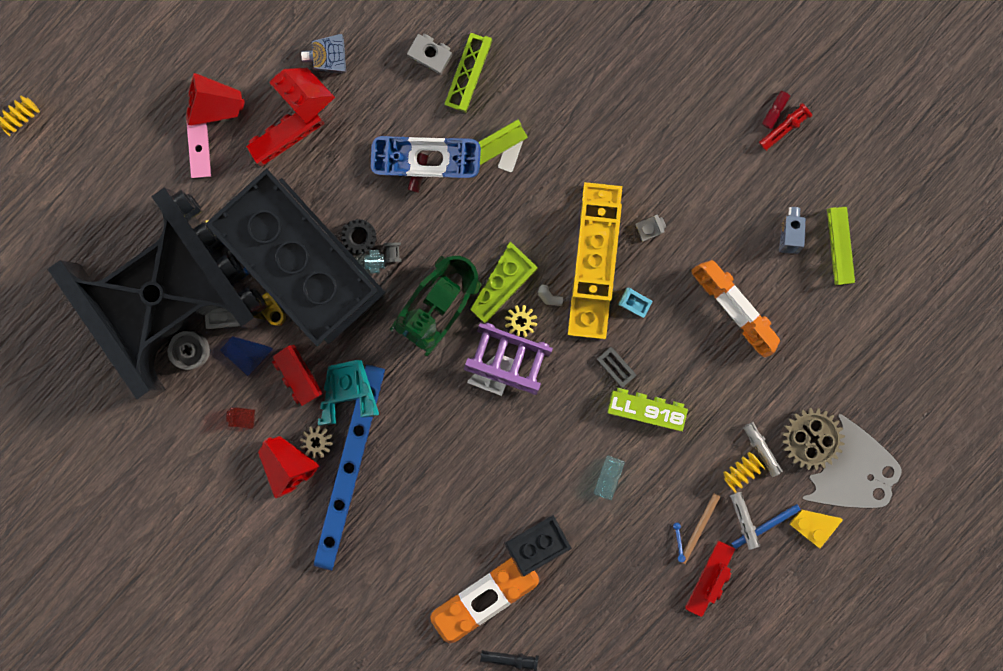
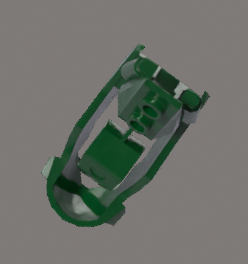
[390,256,482,356]

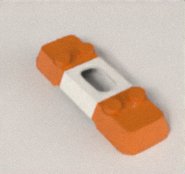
[691,260,780,357]
[431,558,539,643]

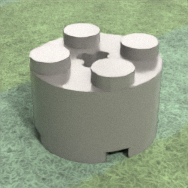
[167,331,210,370]

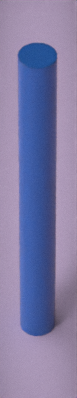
[732,504,801,549]

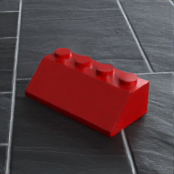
[246,113,324,167]

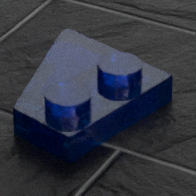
[220,336,273,376]

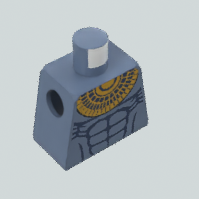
[301,34,346,73]
[779,207,806,254]

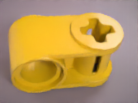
[261,291,286,326]

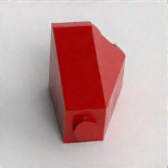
[186,73,244,126]
[258,436,319,498]

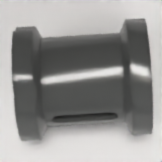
[384,242,401,262]

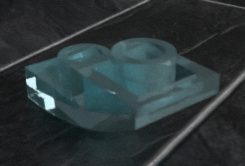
[594,455,625,501]

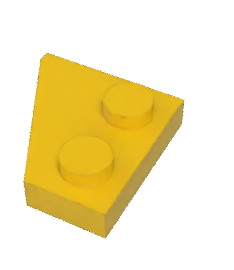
[790,509,843,548]

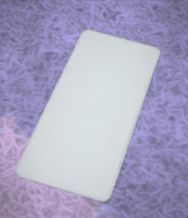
[498,141,523,172]

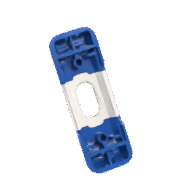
[371,136,481,178]

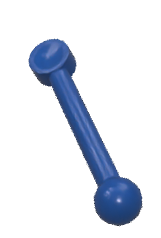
[673,523,686,562]

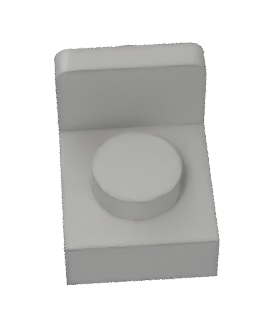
[635,215,666,242]

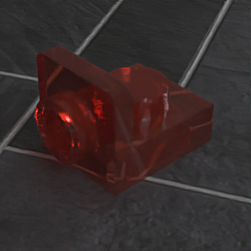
[226,407,256,429]

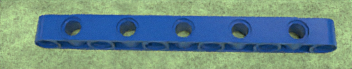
[313,364,385,571]

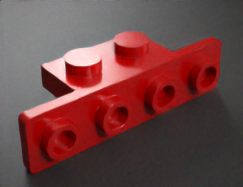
[685,541,735,617]

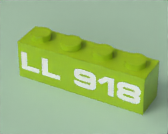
[607,388,688,432]

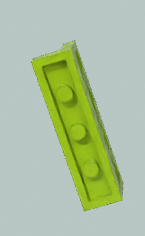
[444,33,492,113]
[479,119,528,165]
[827,207,855,285]

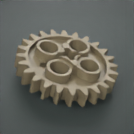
[782,408,845,470]

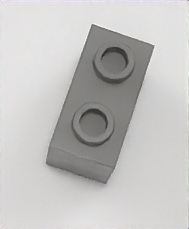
[407,34,452,75]

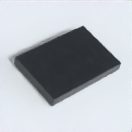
[504,515,572,577]

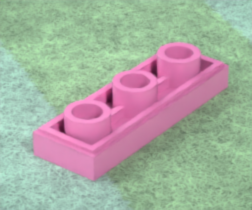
[186,120,211,178]

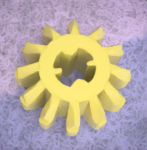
[505,305,537,337]

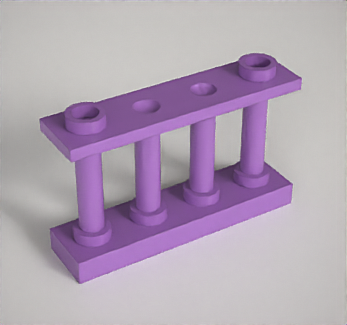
[464,323,553,395]

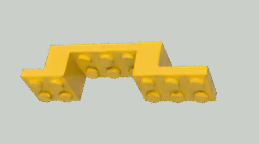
[568,182,622,339]

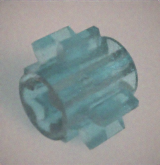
[365,250,385,273]

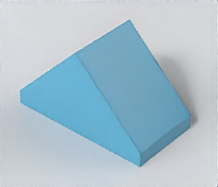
[617,287,653,318]

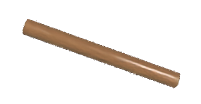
[682,493,721,564]

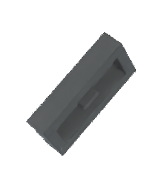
[597,347,636,388]

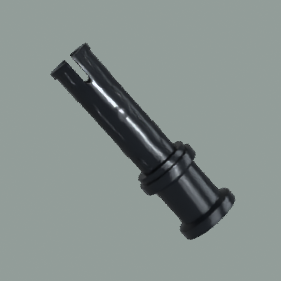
[480,650,539,671]

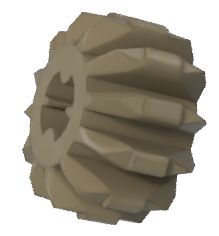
[300,426,333,458]

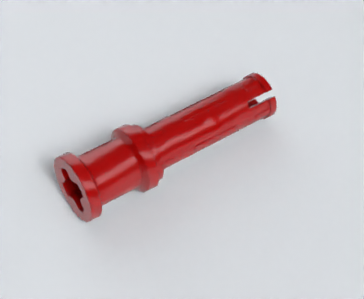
[759,103,813,151]

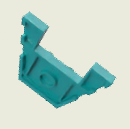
[318,360,379,426]

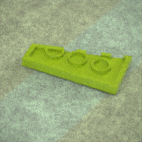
[471,241,538,323]

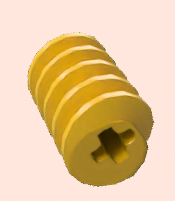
[0,95,40,136]
[723,452,765,494]

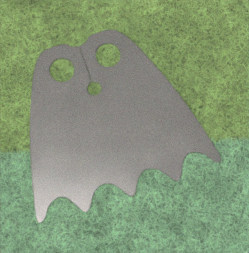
[803,414,902,508]

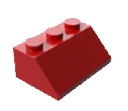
[269,67,335,124]
[272,345,323,406]

